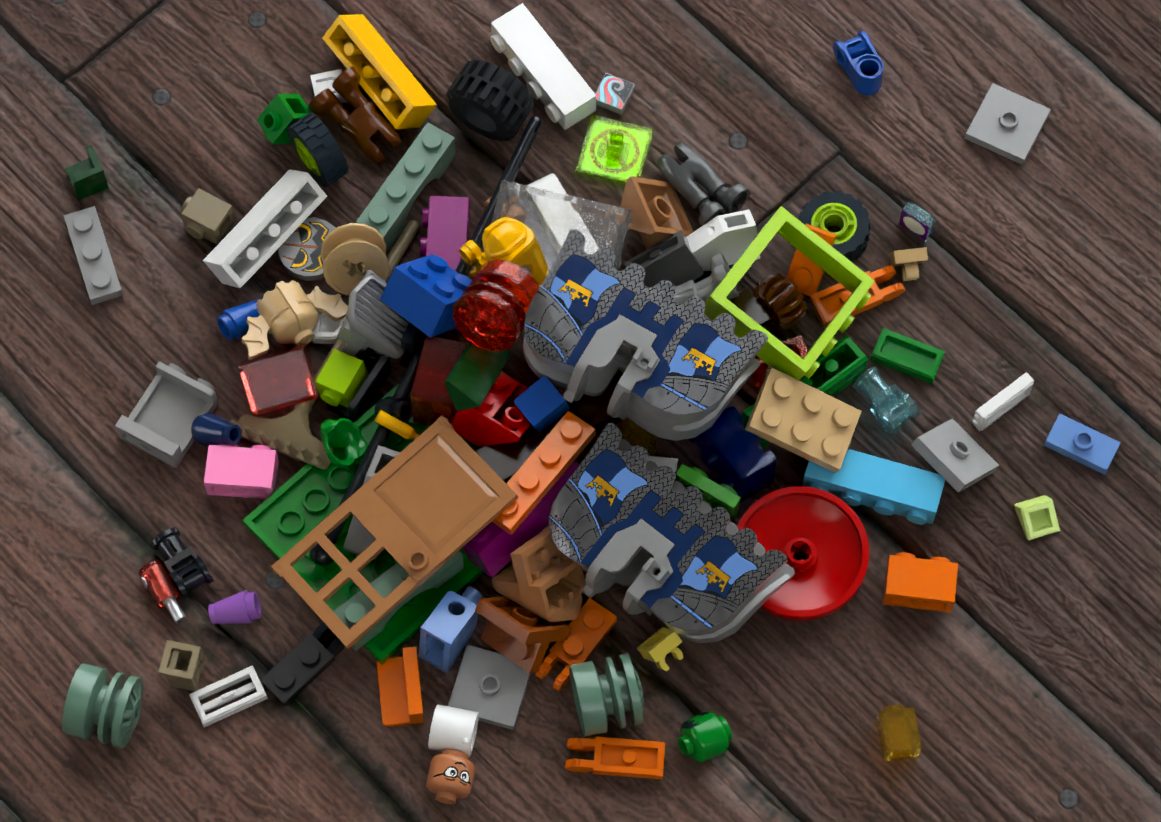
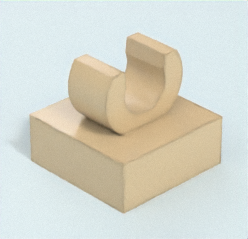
[889,247,928,281]

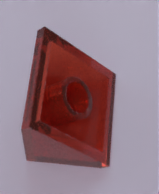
[238,344,318,416]

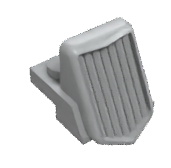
[337,270,409,359]

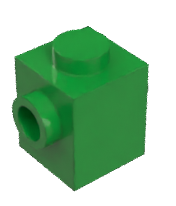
[256,94,312,144]

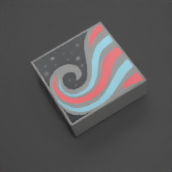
[595,73,635,115]

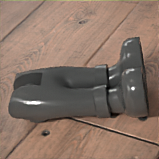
[657,141,750,226]

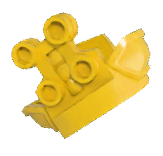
[458,217,549,316]

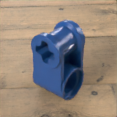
[833,31,884,95]

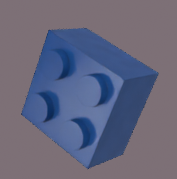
[380,254,483,338]

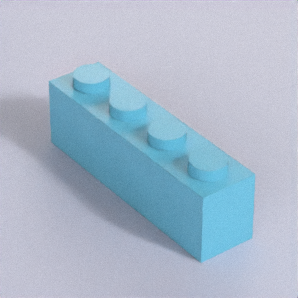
[802,449,945,525]

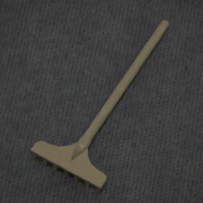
[230,220,420,471]

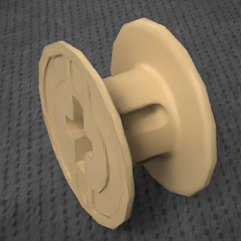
[321,223,389,295]

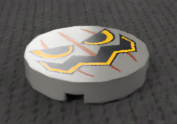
[278,217,336,281]

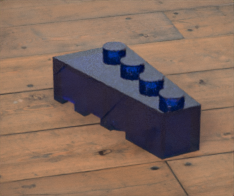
[689,406,777,502]

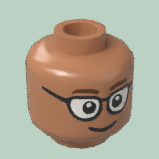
[426,749,475,804]

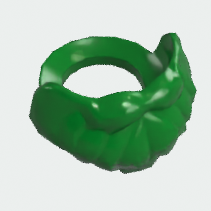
[320,418,368,468]

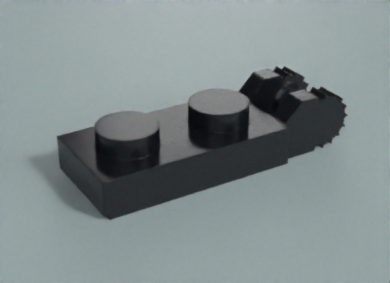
[260,622,346,707]

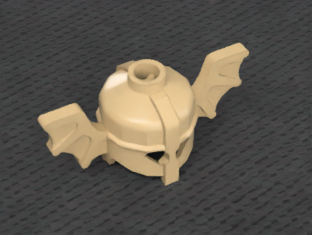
[241,280,348,360]

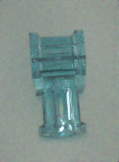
[853,367,920,435]

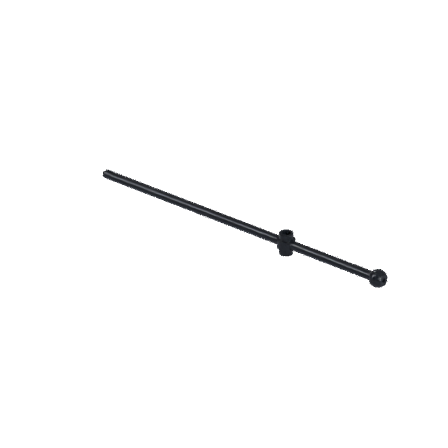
[309,116,542,567]

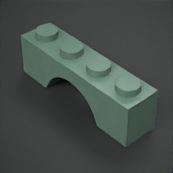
[356,122,456,253]
[333,551,464,651]

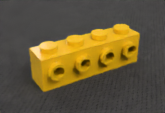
[322,14,437,129]

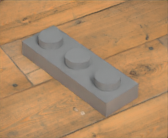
[63,206,123,305]

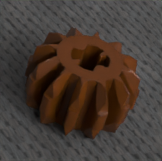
[753,273,807,331]

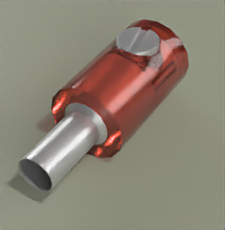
[138,560,186,624]

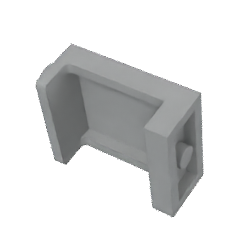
[115,361,219,468]

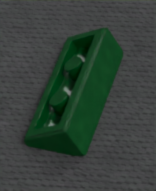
[444,330,510,411]

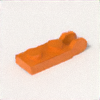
[809,266,905,328]
[535,598,617,692]
[565,737,665,780]

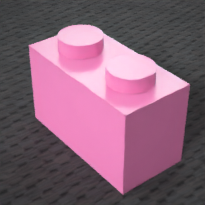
[204,444,279,499]

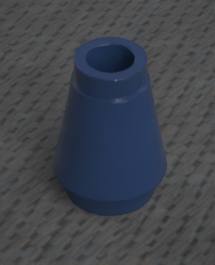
[191,413,241,446]

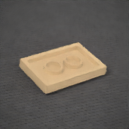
[745,368,862,473]

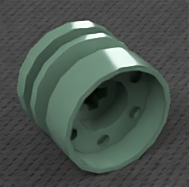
[569,653,644,737]
[62,663,144,749]

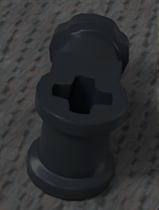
[151,527,214,599]

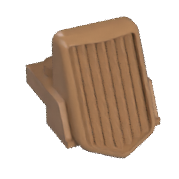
[491,526,586,622]

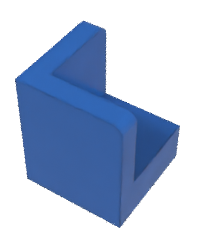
[514,375,570,434]

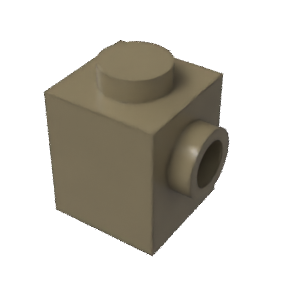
[181,188,235,245]

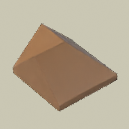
[616,176,694,250]

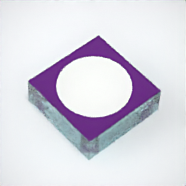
[899,201,936,241]

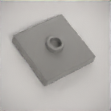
[964,83,1051,165]
[912,419,999,492]
[448,645,531,730]

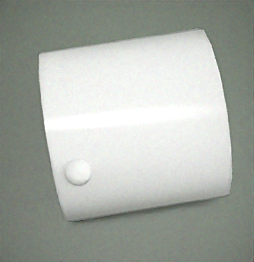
[428,704,479,757]

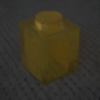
[876,704,922,762]

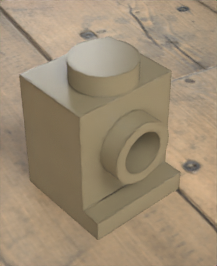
[158,640,206,691]

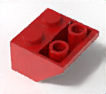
[451,371,531,446]

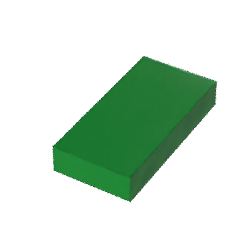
[870,328,945,384]

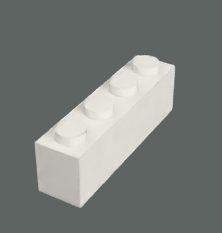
[490,3,596,130]
[203,169,327,288]

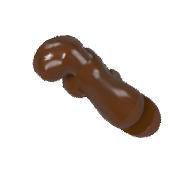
[308,67,403,164]

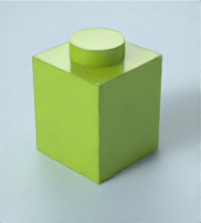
[315,349,369,408]

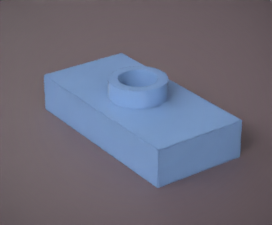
[1044,413,1121,475]

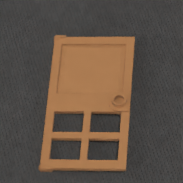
[271,415,519,649]

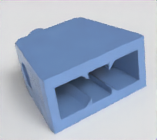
[418,586,482,673]

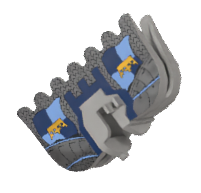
[522,229,768,441]
[549,423,795,643]

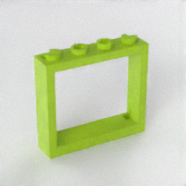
[704,206,875,380]

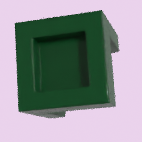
[65,145,109,200]

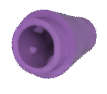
[208,590,262,625]

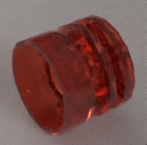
[453,260,539,352]

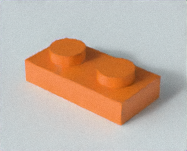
[786,223,837,296]

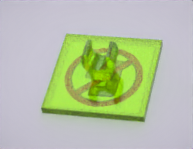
[576,115,654,184]

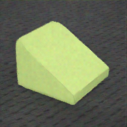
[1014,495,1060,541]

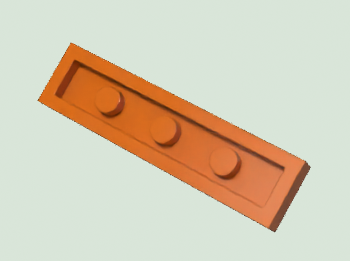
[492,411,596,535]

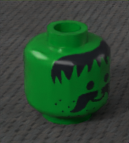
[677,711,732,763]

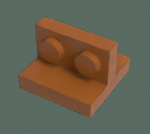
[475,596,571,673]

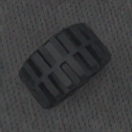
[445,60,534,142]

